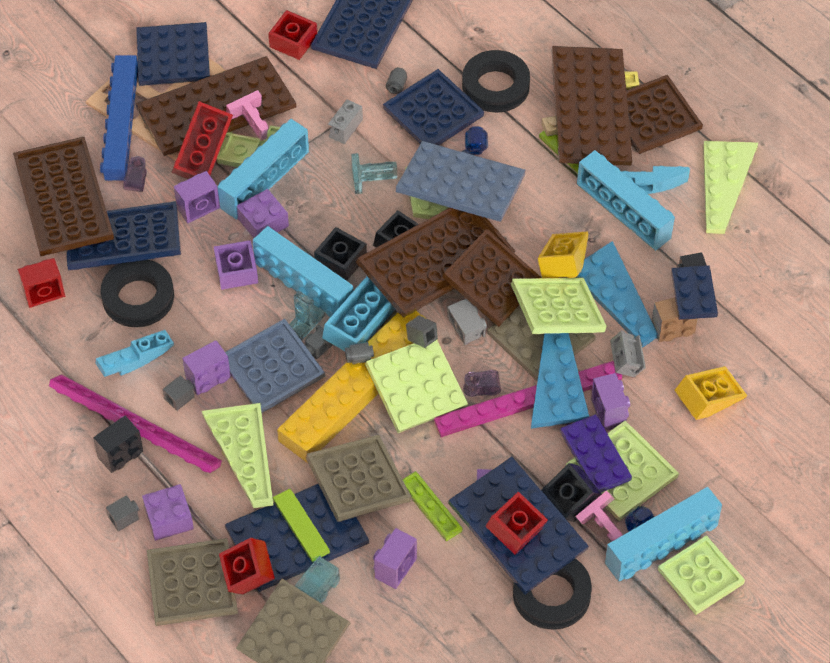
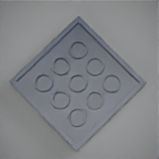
[225,319,326,413]

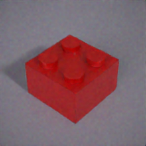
[268,10,317,60]
[18,258,66,308]
[486,492,548,555]
[219,538,275,595]

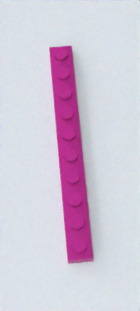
[434,361,622,437]
[49,374,222,473]

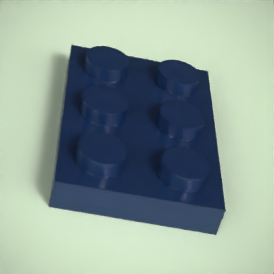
[671,265,718,320]

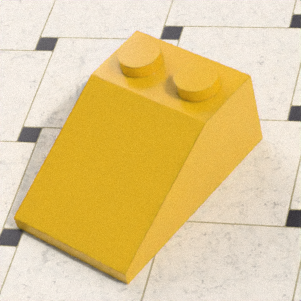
[538,231,589,278]
[674,366,747,420]

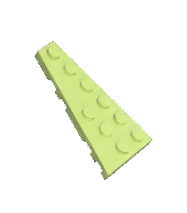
[703,141,758,234]
[202,403,273,508]

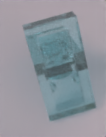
[351,153,397,194]
[289,291,325,341]

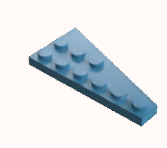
[575,241,658,348]
[531,333,589,429]

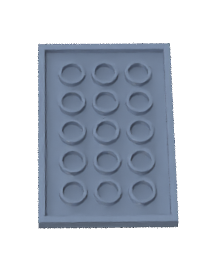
[396,141,526,222]

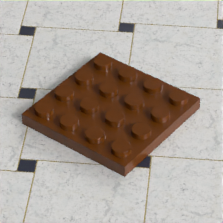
[626,75,703,154]
[441,229,542,327]

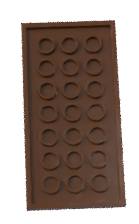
[551,46,632,166]
[136,56,297,156]
[13,136,114,257]
[356,208,515,318]

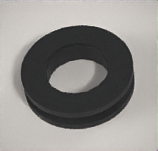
[462,50,530,113]
[101,259,174,327]
[513,558,592,630]

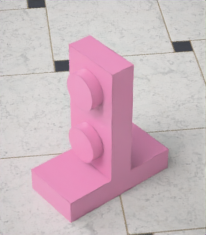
[226,90,269,141]
[576,491,623,541]

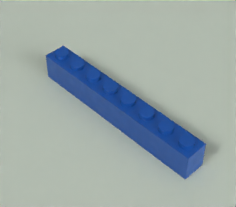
[100,55,138,181]

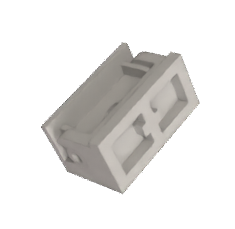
[328,100,363,144]
[447,299,487,345]
[610,330,646,377]

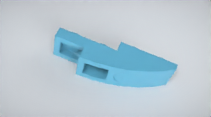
[621,166,690,194]
[95,330,174,377]

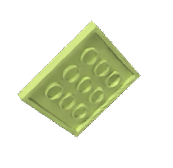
[511,278,607,334]
[365,340,468,433]
[566,421,679,521]

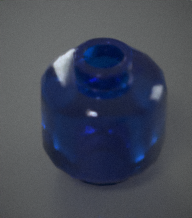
[465,126,488,155]
[625,506,654,532]

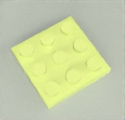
[658,535,745,615]

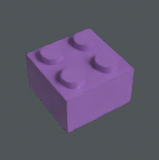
[174,171,220,224]
[236,189,289,238]
[214,240,258,290]
[182,340,231,395]
[591,373,630,431]
[142,484,194,541]
[373,528,417,589]

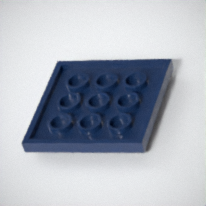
[136,22,210,86]
[383,69,484,145]

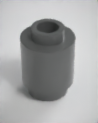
[386,67,407,94]
[345,342,374,364]

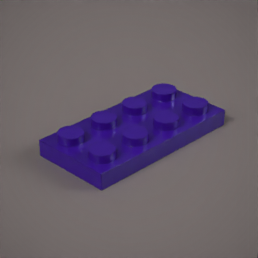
[560,414,632,493]

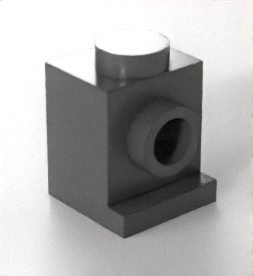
[305,324,333,359]

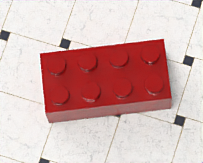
[171,101,233,179]

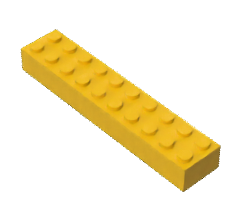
[277,311,427,463]

